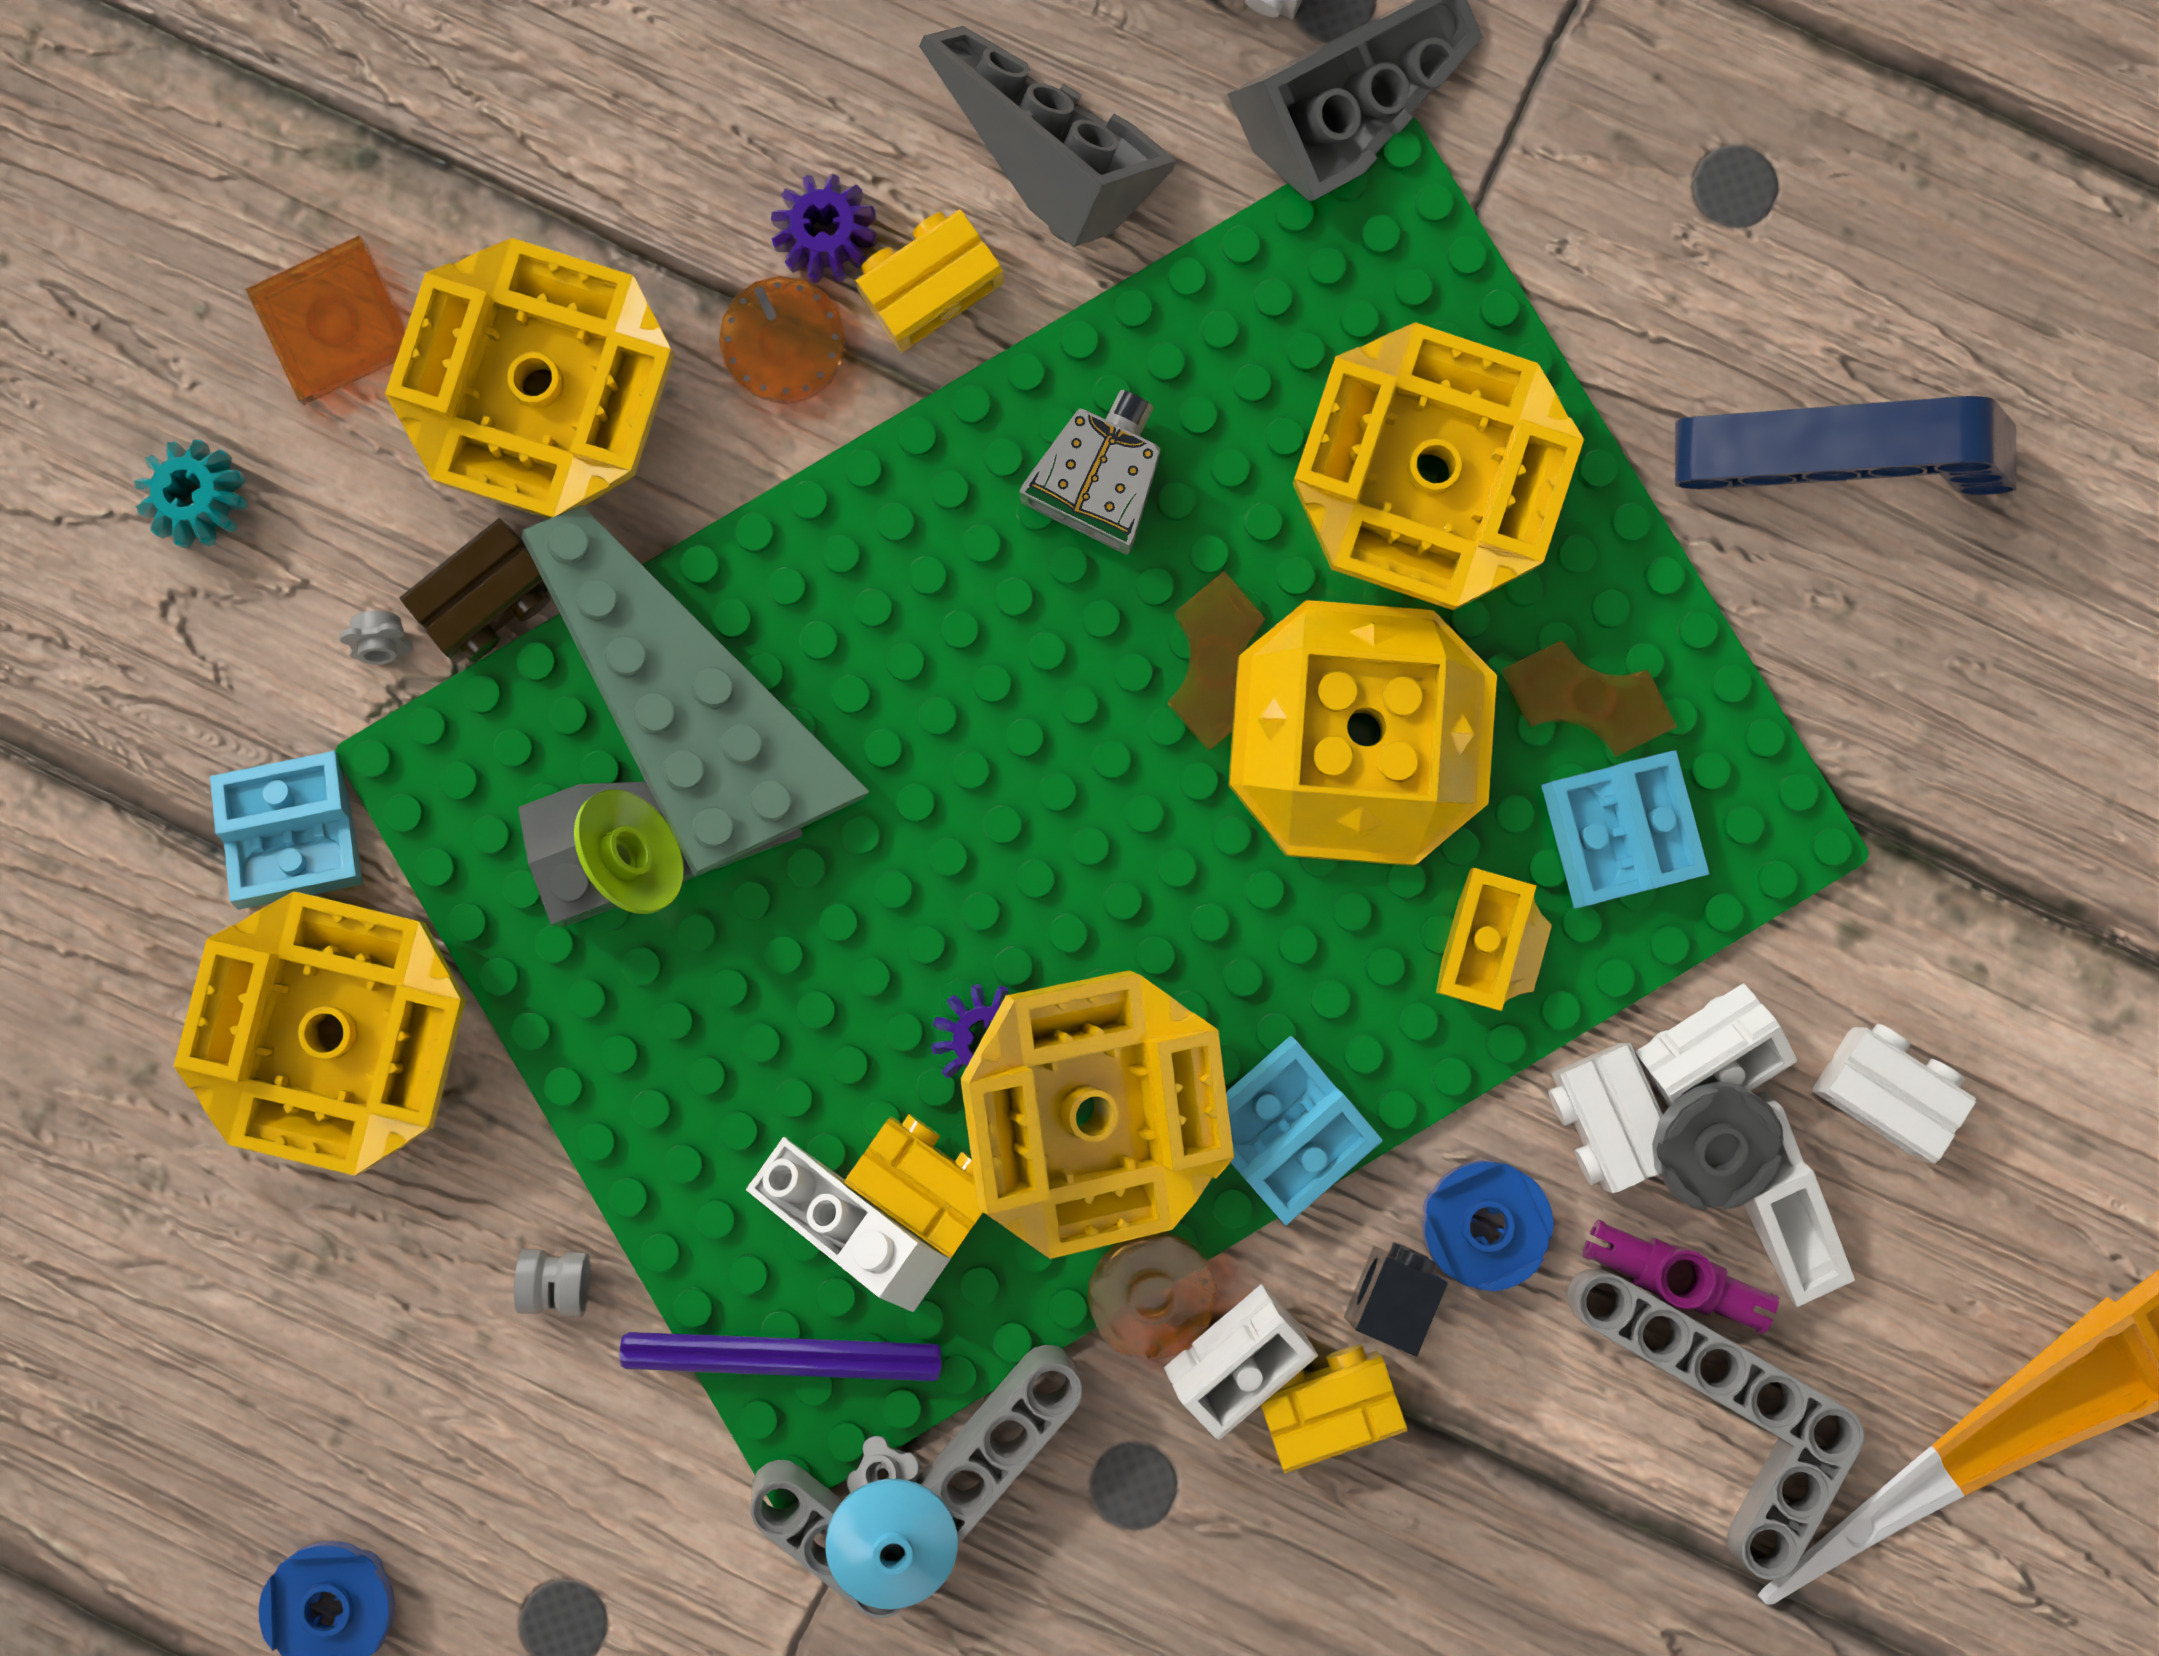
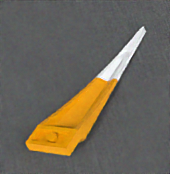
[1758,1269,2159,1605]

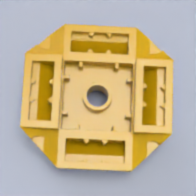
[385,238,675,519]
[1293,322,1584,610]
[1228,600,1497,866]
[173,891,466,1176]
[960,971,1234,1259]

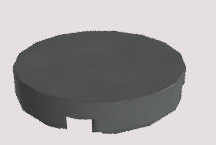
[1652,1081,1784,1211]

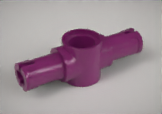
[1582,1219,1779,1334]

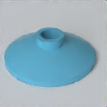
[826,1479,958,1609]

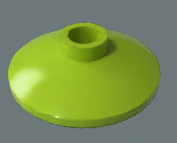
[574,789,684,914]

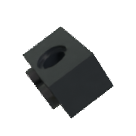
[1344,1242,1448,1357]

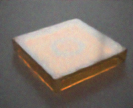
[246,235,406,405]

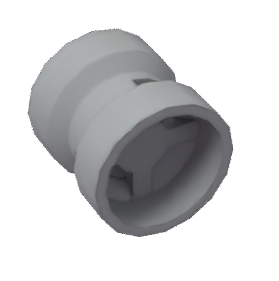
[514,1249,591,1317]

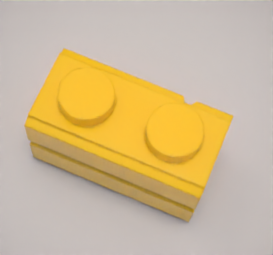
[855,209,1004,354]
[843,1114,983,1258]
[1260,1345,1408,1474]

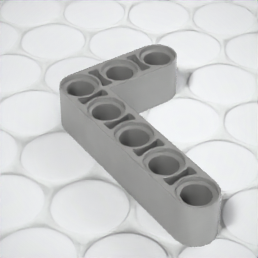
[1567,1268,1864,1580]
[751,1345,1082,1619]

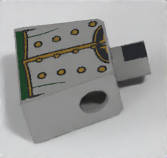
[1019,390,1160,556]

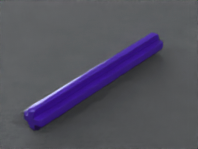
[619,1332,942,1381]

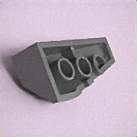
[1227,0,1483,201]
[919,26,1177,247]
[518,782,804,927]

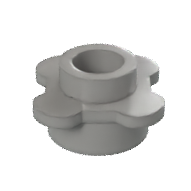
[340,611,413,665]
[847,1436,920,1493]

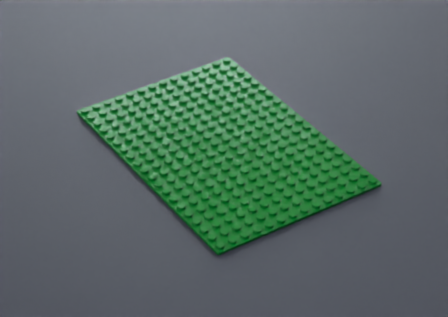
[335,116,1869,1509]

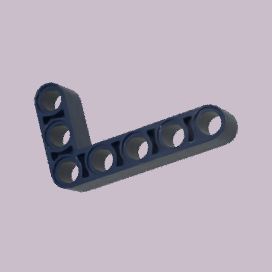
[1675,396,2016,495]

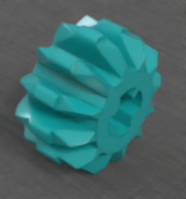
[134,439,248,549]

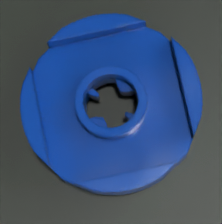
[1422,1160,1554,1291]
[259,1541,395,1656]

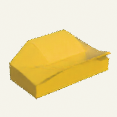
[1436,868,1552,1011]

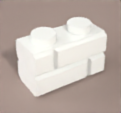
[1635,983,1797,1108]
[1812,1024,1976,1164]
[1548,1042,1663,1193]
[1164,1284,1318,1440]

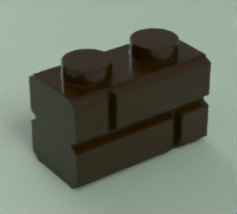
[399,518,550,663]

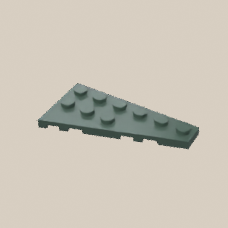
[522,506,870,877]

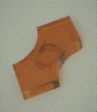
[1167,571,1265,752]
[1502,641,1676,757]

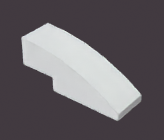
[1744,1091,1855,1307]

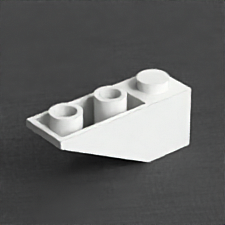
[746,1137,951,1312]

